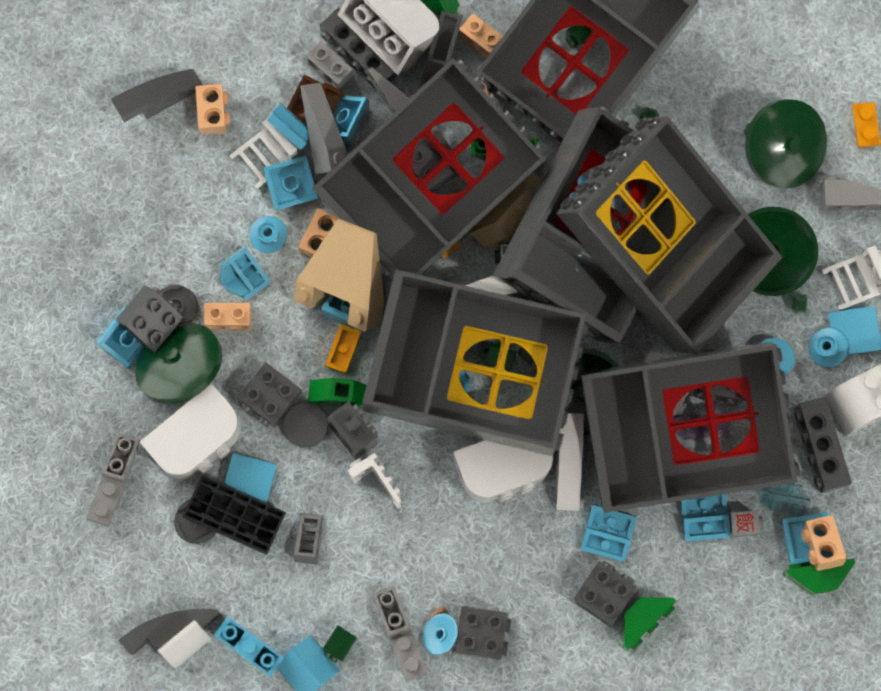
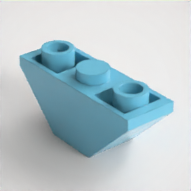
[214,617,284,677]

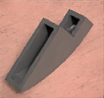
[418,11,463,90]
[111,69,203,122]
[118,609,221,655]

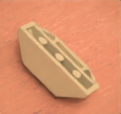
[469,172,542,247]

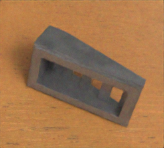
[294,514,323,565]

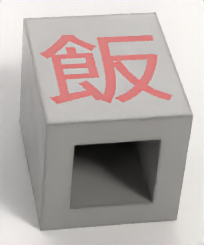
[729,510,763,538]

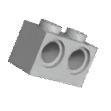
[306,41,354,90]

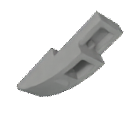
[86,433,140,527]
[373,586,428,683]

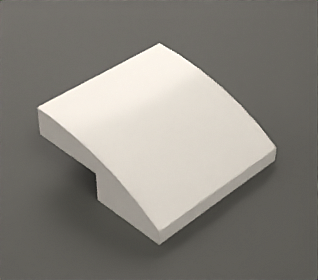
[158,620,212,669]

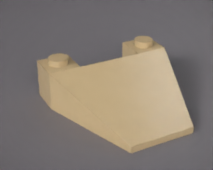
[294,219,385,332]

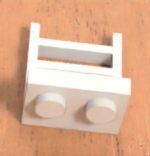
[229,118,299,190]
[821,246,881,311]
[348,453,402,509]

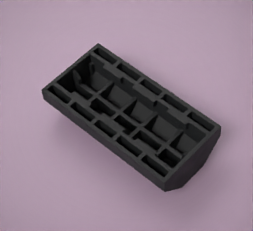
[182,475,286,555]

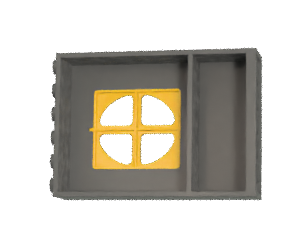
[556,116,782,354]
[363,269,589,456]

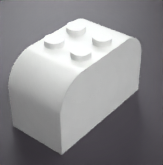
[338,0,439,75]
[824,364,881,436]
[140,383,241,480]
[452,440,553,503]

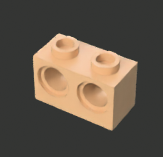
[459,13,503,58]
[195,84,230,135]
[298,208,339,258]
[204,303,252,330]
[801,515,847,571]

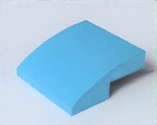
[267,102,309,150]
[828,306,881,356]
[224,453,277,503]
[680,494,731,541]
[580,504,637,562]

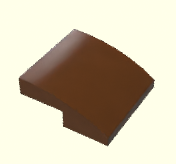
[287,74,344,124]

